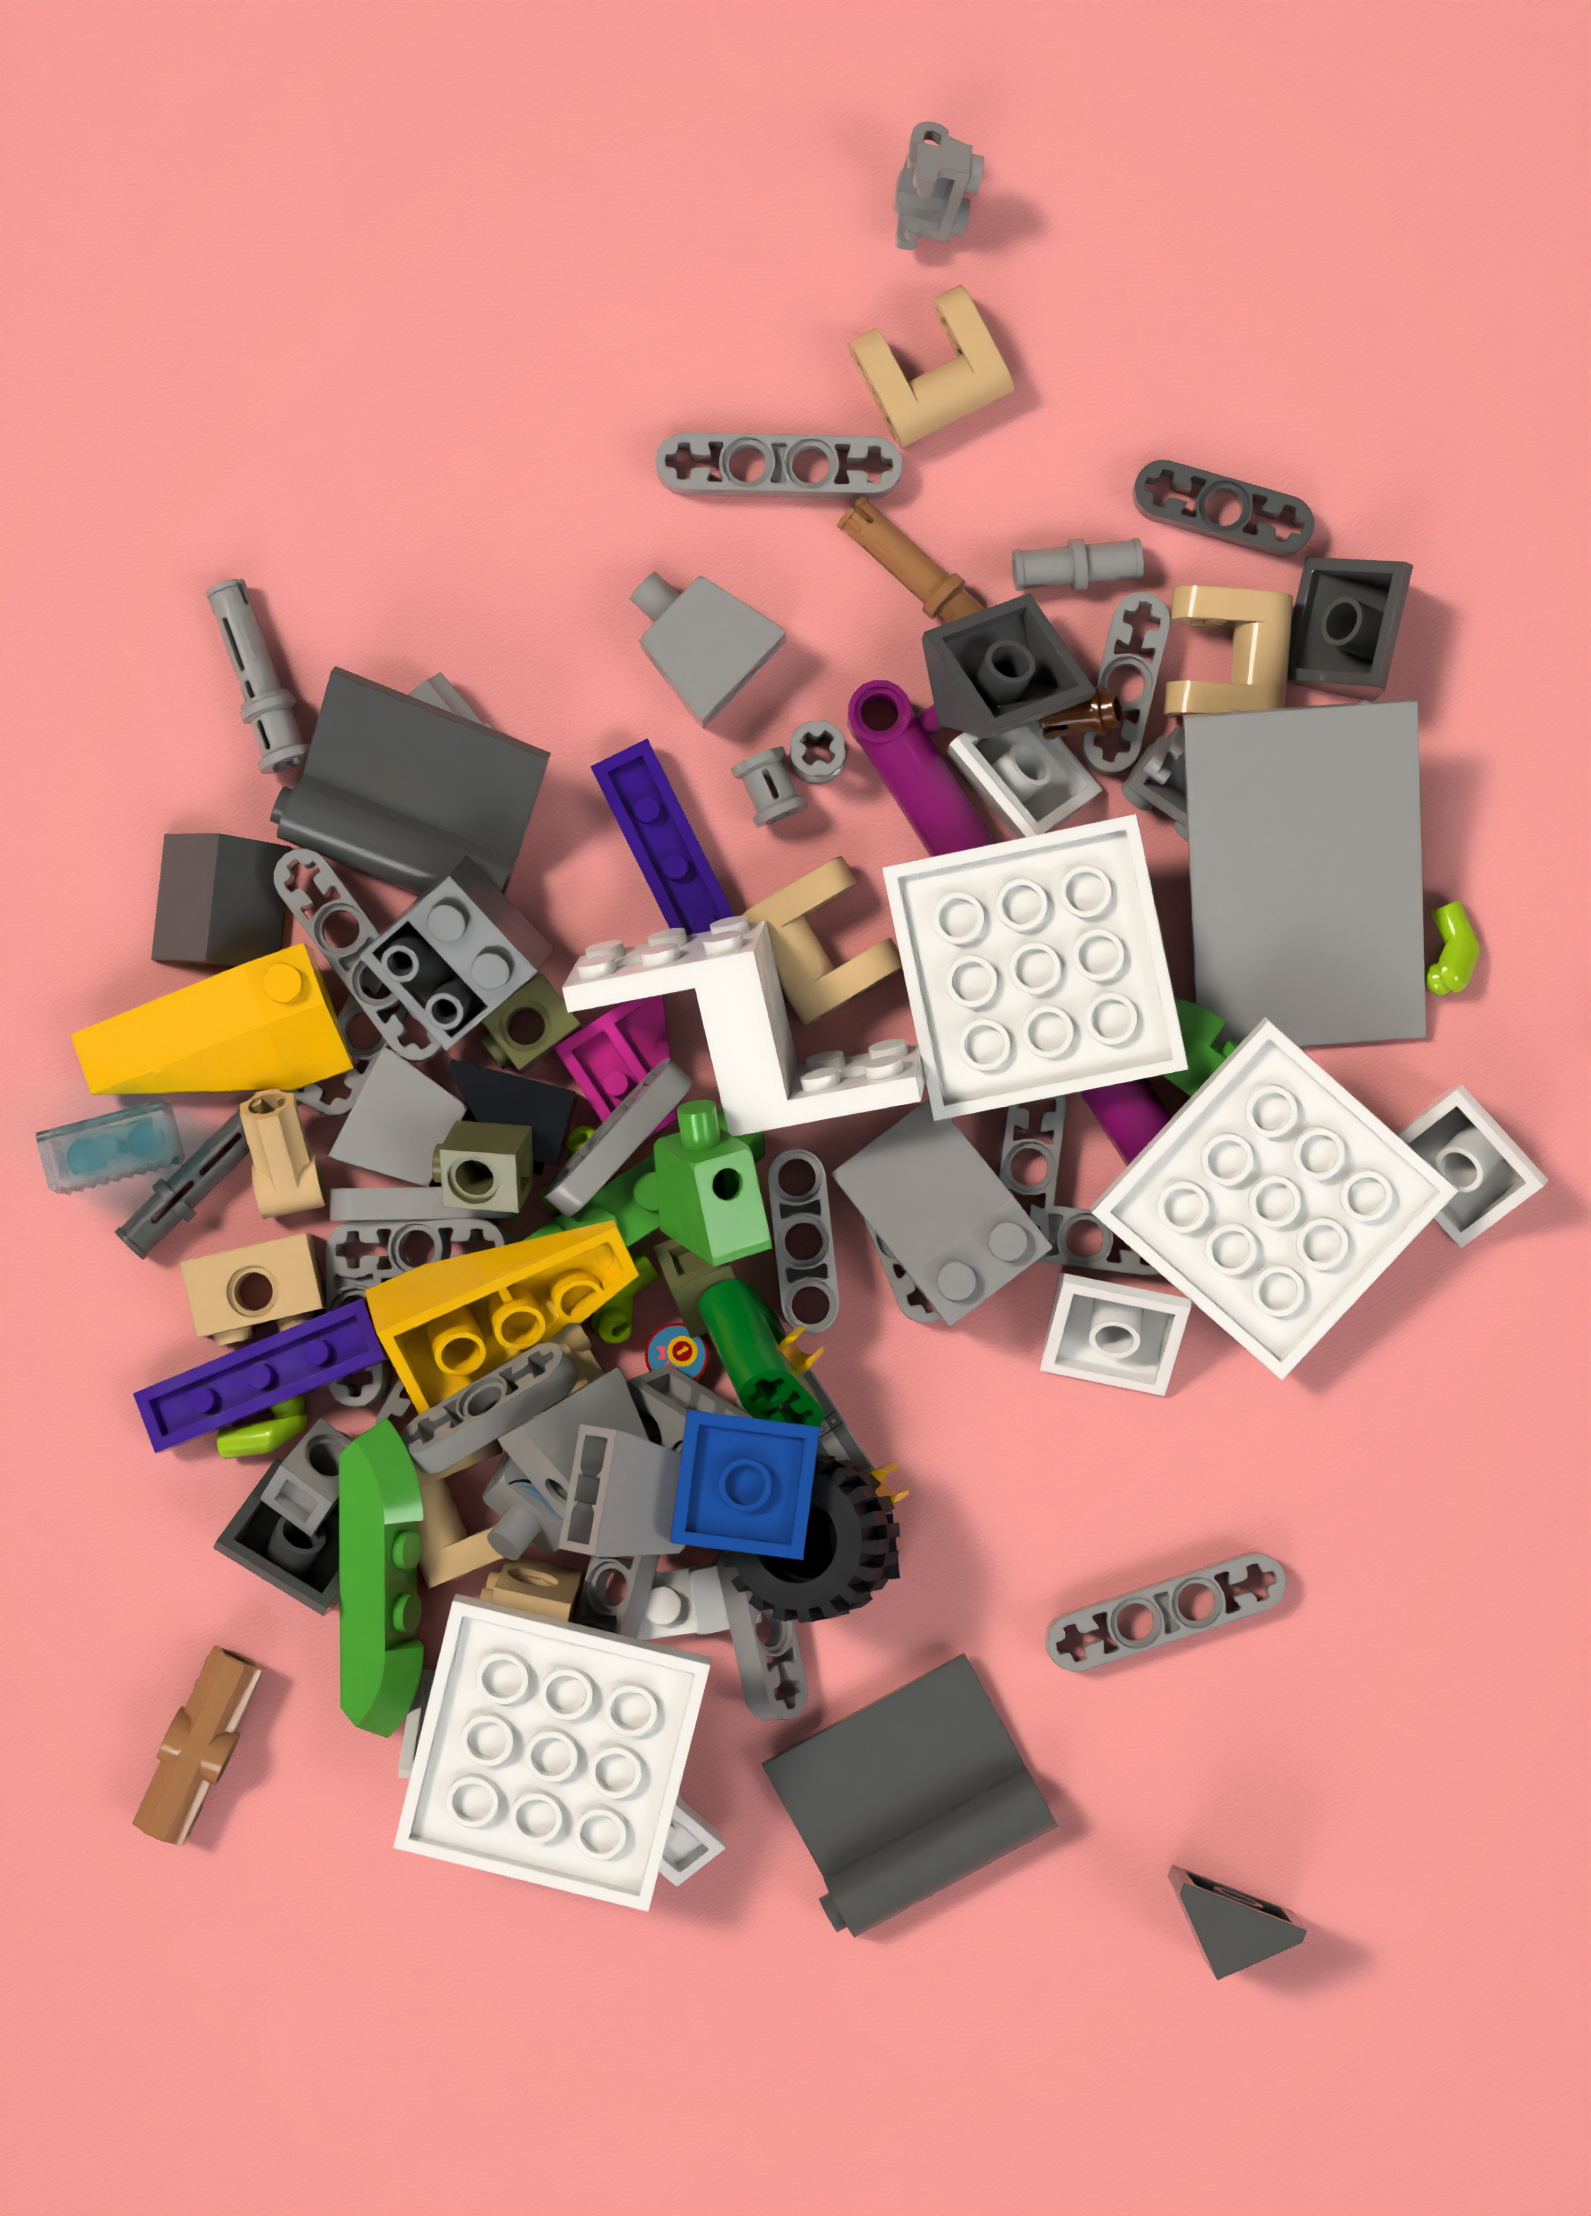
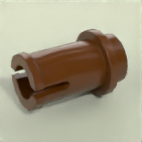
[1039,686,1123,740]

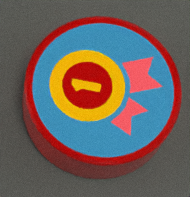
[645,1323,709,1381]

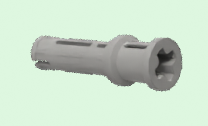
[205,579,311,774]

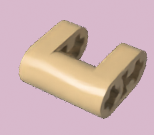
[847,285,1015,449]
[1164,585,1293,720]
[741,856,903,1027]
[412,1438,534,1589]

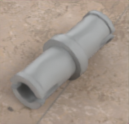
[1012,538,1144,591]

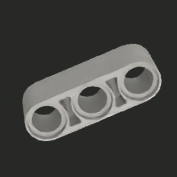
[768,1148,840,1334]

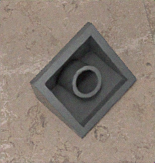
[1287,557,1413,702]
[921,593,1096,739]
[151,833,292,969]
[213,1458,340,1616]
[1168,1865,1307,1981]

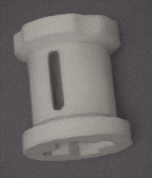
[789,720,846,784]
[731,746,809,828]

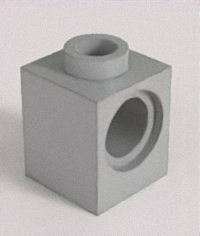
[260,1418,353,1537]

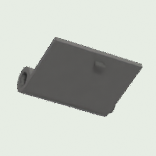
[270,666,551,895]
[762,1653,1058,1938]

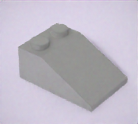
[830,1098,1053,1327]

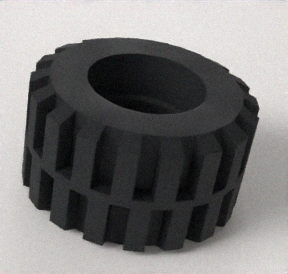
[721,1455,900,1623]

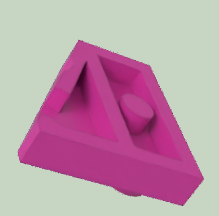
[554,994,678,1144]

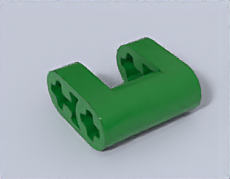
[698,1279,824,1427]

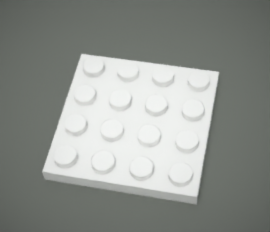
[882,814,1189,1121]
[1090,1017,1458,1380]
[393,1594,712,1912]

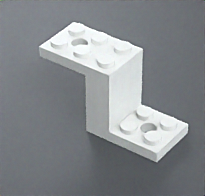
[562,916,925,1136]

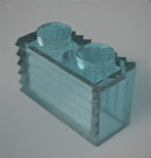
[36,1100,185,1195]

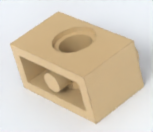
[180,1233,326,1347]
[479,1556,583,1623]

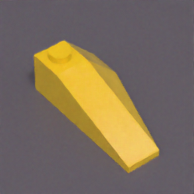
[70,942,355,1095]
[364,1220,639,1415]

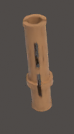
[837,496,986,624]

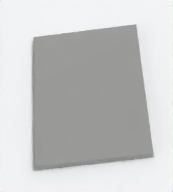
[1183,698,1426,1047]

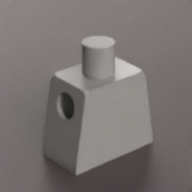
[630,572,786,729]
[328,1046,486,1187]
[498,1367,649,1518]
[558,1424,686,1558]

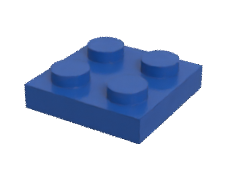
[670,1410,820,1560]

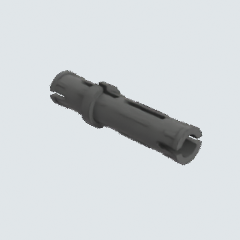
[114,1096,252,1260]

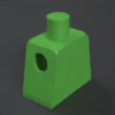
[654,1100,772,1267]

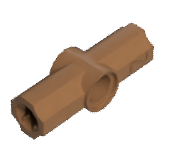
[132,1646,265,1847]

